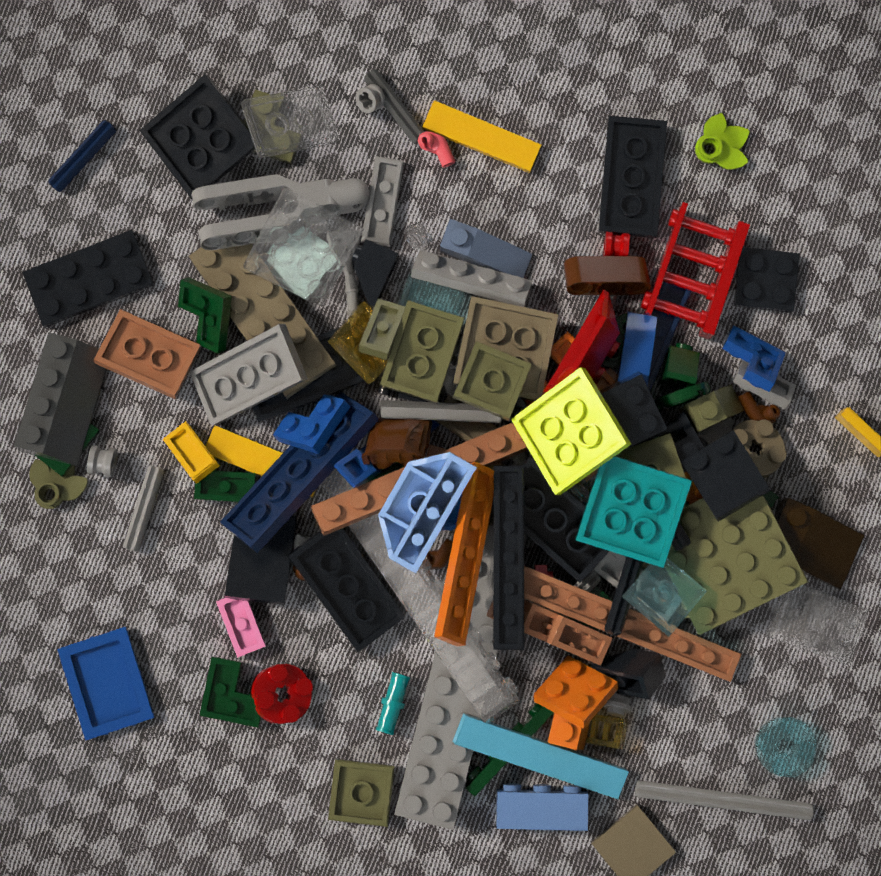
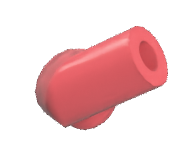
[418,131,455,168]

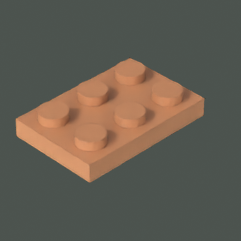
[94,309,201,399]

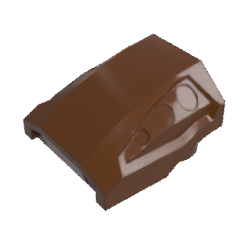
[361,418,432,469]

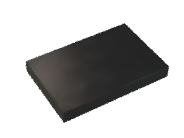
[225,516,297,605]

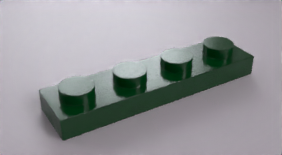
[465,703,554,797]

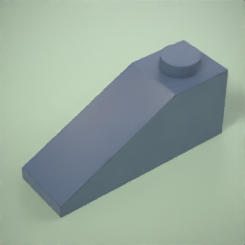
[440,219,532,278]

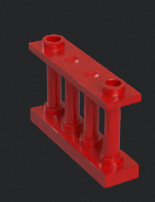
[640,202,750,340]

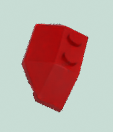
[542,289,621,395]

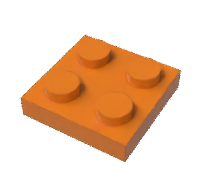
[533,656,618,729]

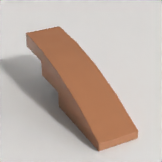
[486,599,613,666]

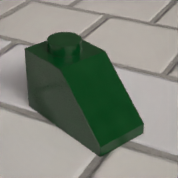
[659,343,700,389]

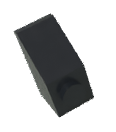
[351,239,399,310]
[591,648,666,700]

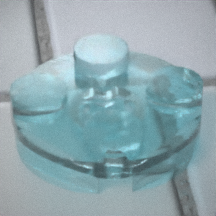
[754,716,816,777]

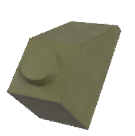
[679,385,745,434]

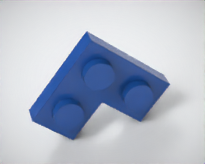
[722,325,786,392]
[273,394,351,454]

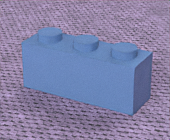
[496,784,588,831]

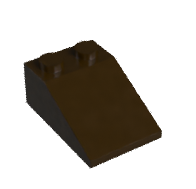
[775,498,864,590]

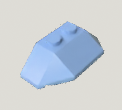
[378,452,477,573]

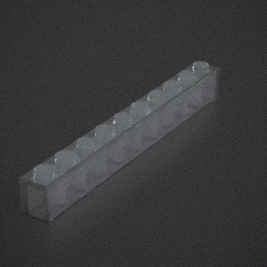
[320,468,520,723]

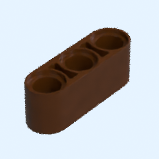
[563,256,651,295]

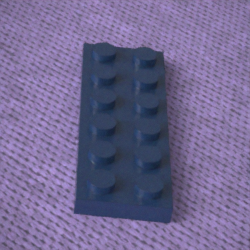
[220,391,379,553]

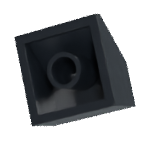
[681,430,771,522]

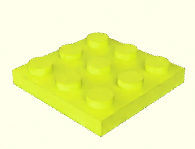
[511,367,631,495]

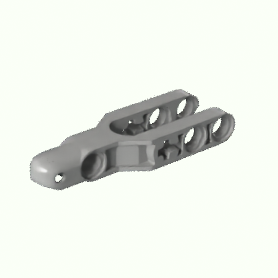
[191,174,369,250]

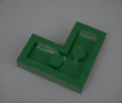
[178,277,232,354]
[199,656,261,728]

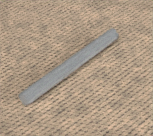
[635,780,814,820]

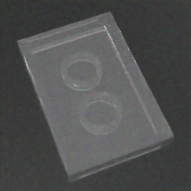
[240,85,340,158]

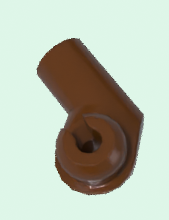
[419,538,453,570]

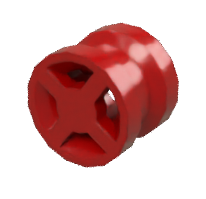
[603,231,630,256]

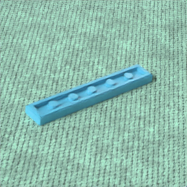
[452,713,629,799]

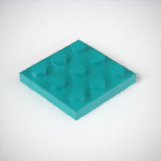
[576,456,692,568]

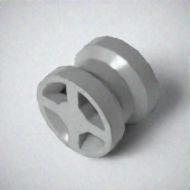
[87,445,117,478]

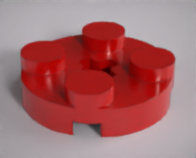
[251,664,313,724]

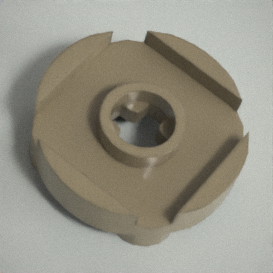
[733,419,786,478]

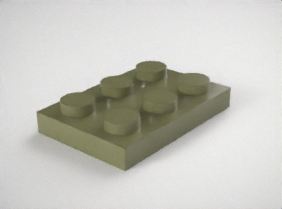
[380,300,465,404]

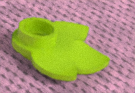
[695,113,749,170]

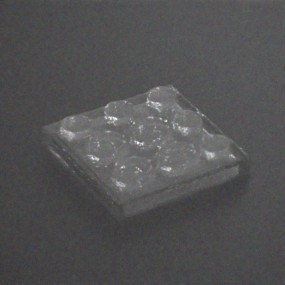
[243,187,364,307]

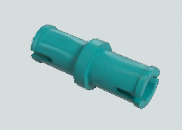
[375,672,410,735]

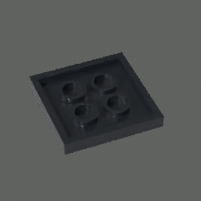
[139,74,261,199]

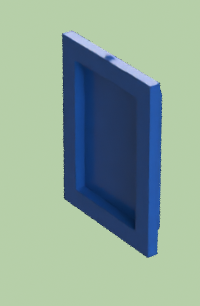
[57,627,155,741]

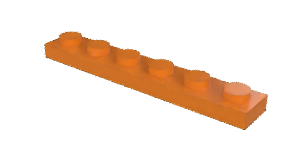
[434,462,494,647]

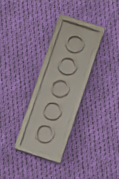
[188,244,336,399]

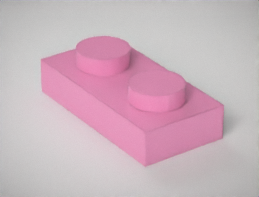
[216,598,266,658]

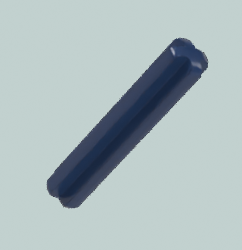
[48,120,116,192]

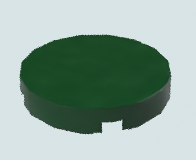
[654,381,711,412]

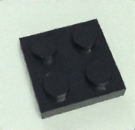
[733,247,800,313]

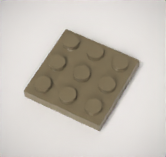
[453,296,559,401]

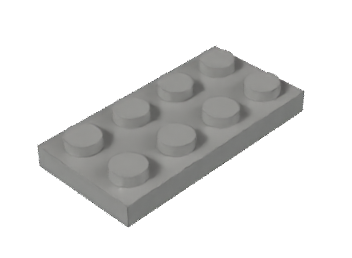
[189,324,308,426]

